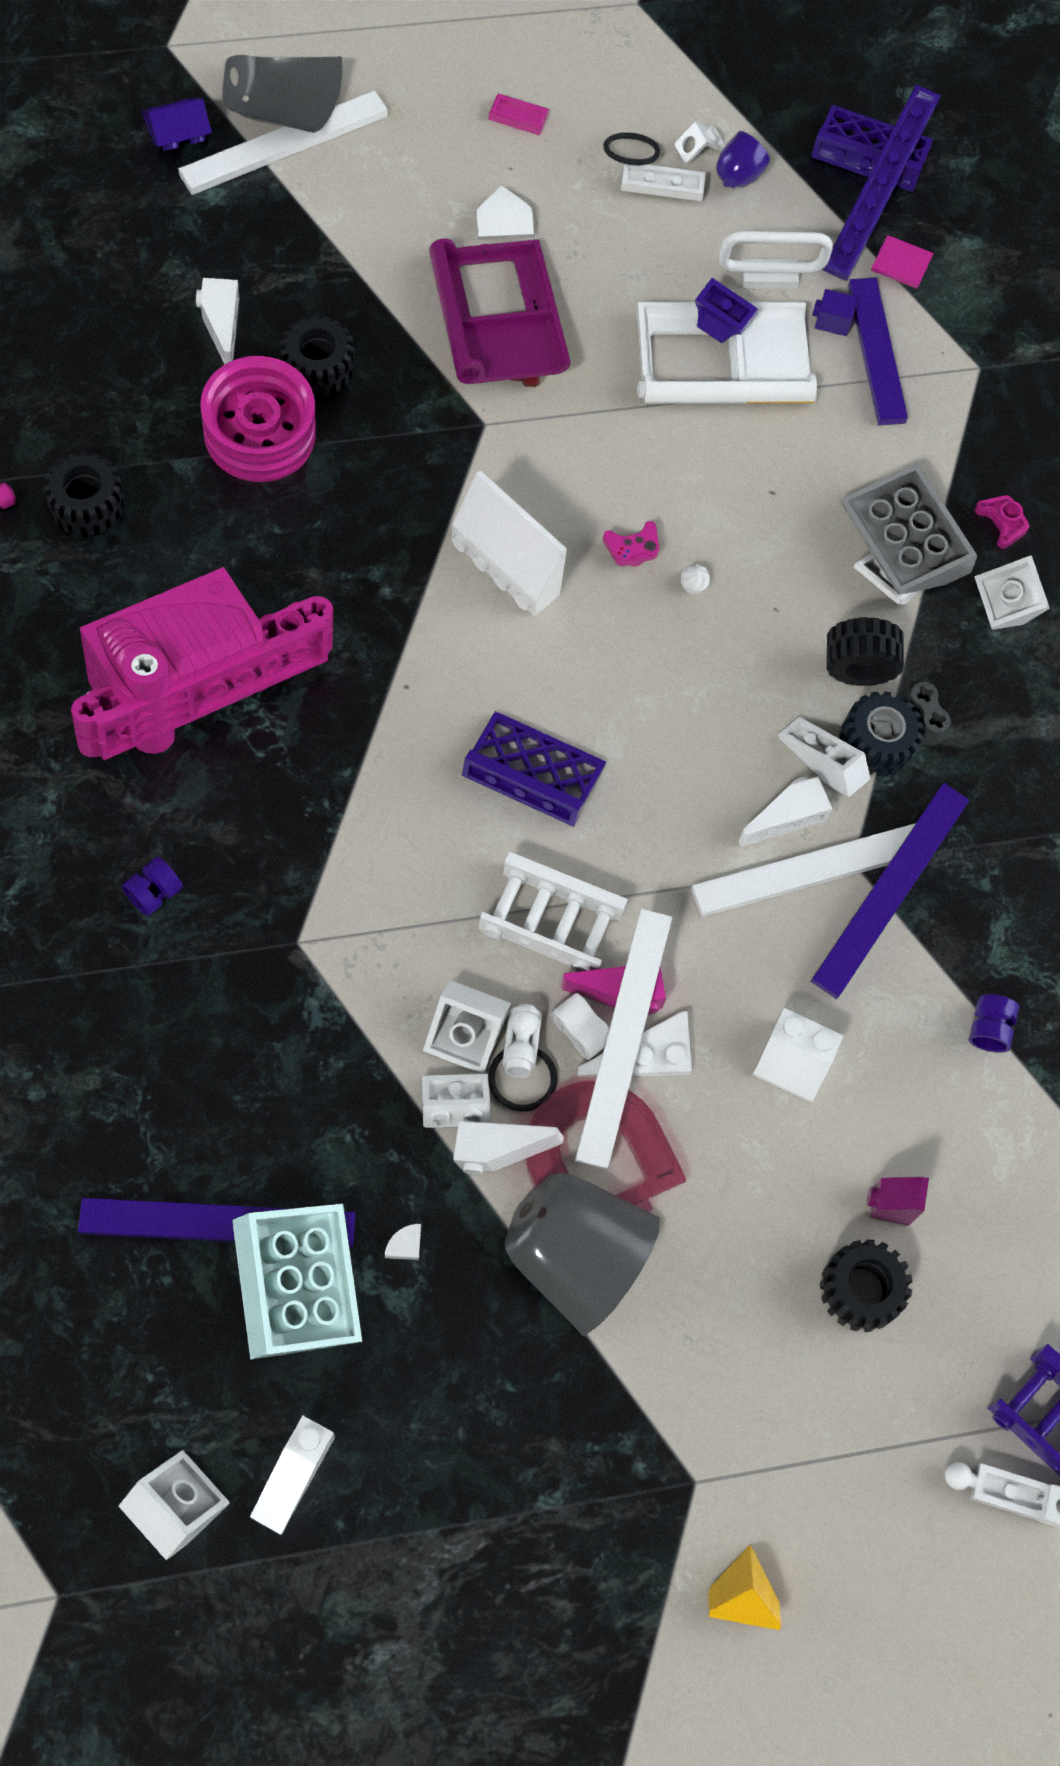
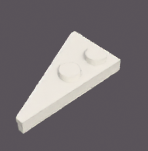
[577,1011,692,1079]

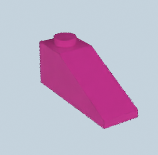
[561,966,666,1015]

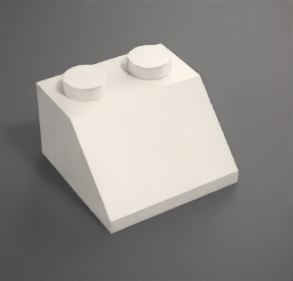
[423,980,511,1074]
[752,1008,844,1103]
[119,1450,230,1560]

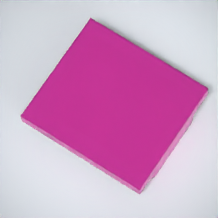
[871,235,934,289]

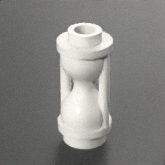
[502,1004,542,1078]

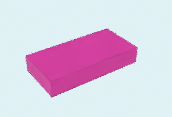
[489,93,549,135]

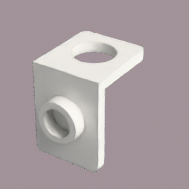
[675,122,725,164]

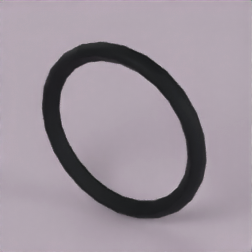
[603,132,660,165]
[488,1048,557,1112]

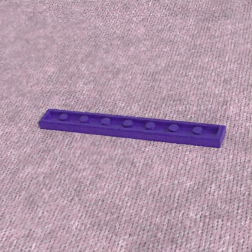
[822,85,941,281]
[810,783,969,1000]
[78,1198,356,1248]

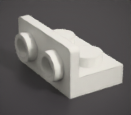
[422,1073,490,1128]

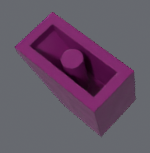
[867,1177,929,1226]

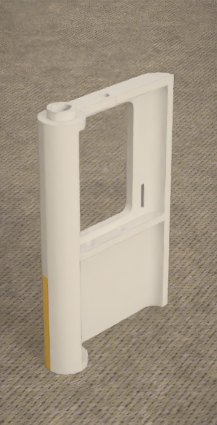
[637,302,817,404]

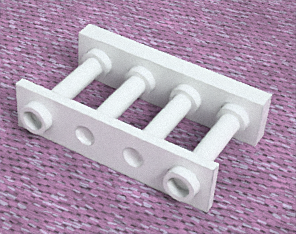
[479,852,628,972]

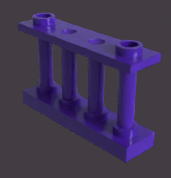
[987,1344,1060,1476]

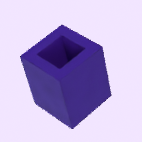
[812,289,858,337]

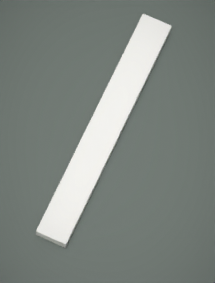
[179,90,388,195]
[691,823,916,918]
[575,909,672,1170]

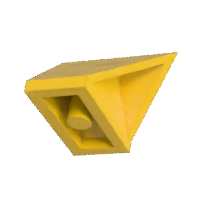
[708,1544,781,1631]

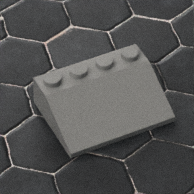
[840,463,977,595]

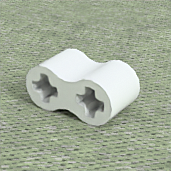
[550,993,610,1060]

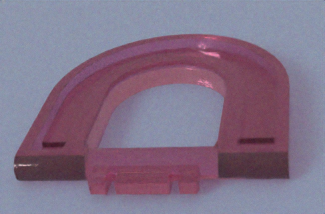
[525,1081,686,1213]

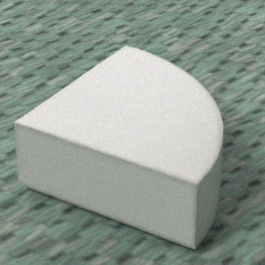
[385,1224,421,1260]

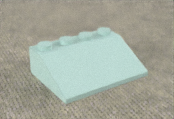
[232,1204,362,1359]

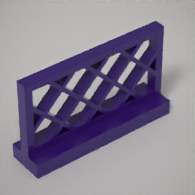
[811,105,933,192]
[462,711,606,827]

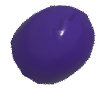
[716,131,770,189]

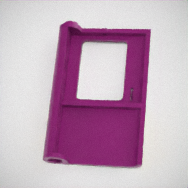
[429,238,571,384]

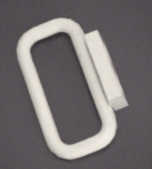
[719,231,833,289]

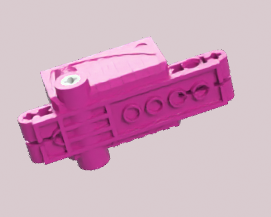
[71,567,333,760]

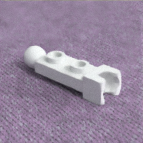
[945,1462,1060,1528]

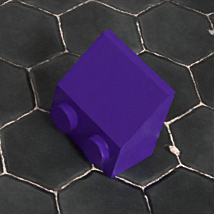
[142,97,212,151]

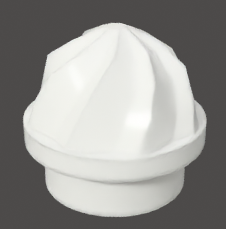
[680,564,710,594]

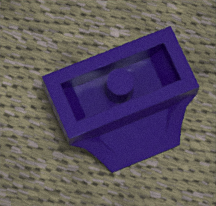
[695,278,758,343]

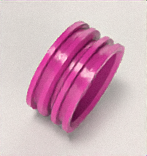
[201,356,316,482]

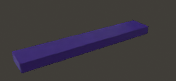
[848,278,908,426]

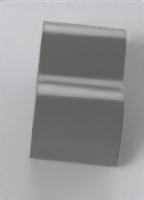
[905,682,951,746]

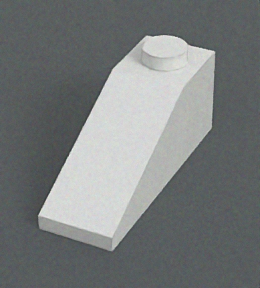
[196,278,239,364]
[778,716,870,797]
[738,776,832,847]
[453,1121,564,1175]
[250,1416,335,1535]

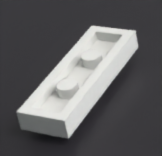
[621,164,706,201]

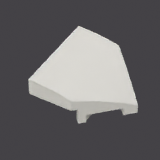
[476,185,534,240]

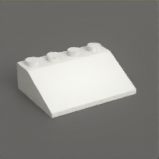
[451,470,567,617]

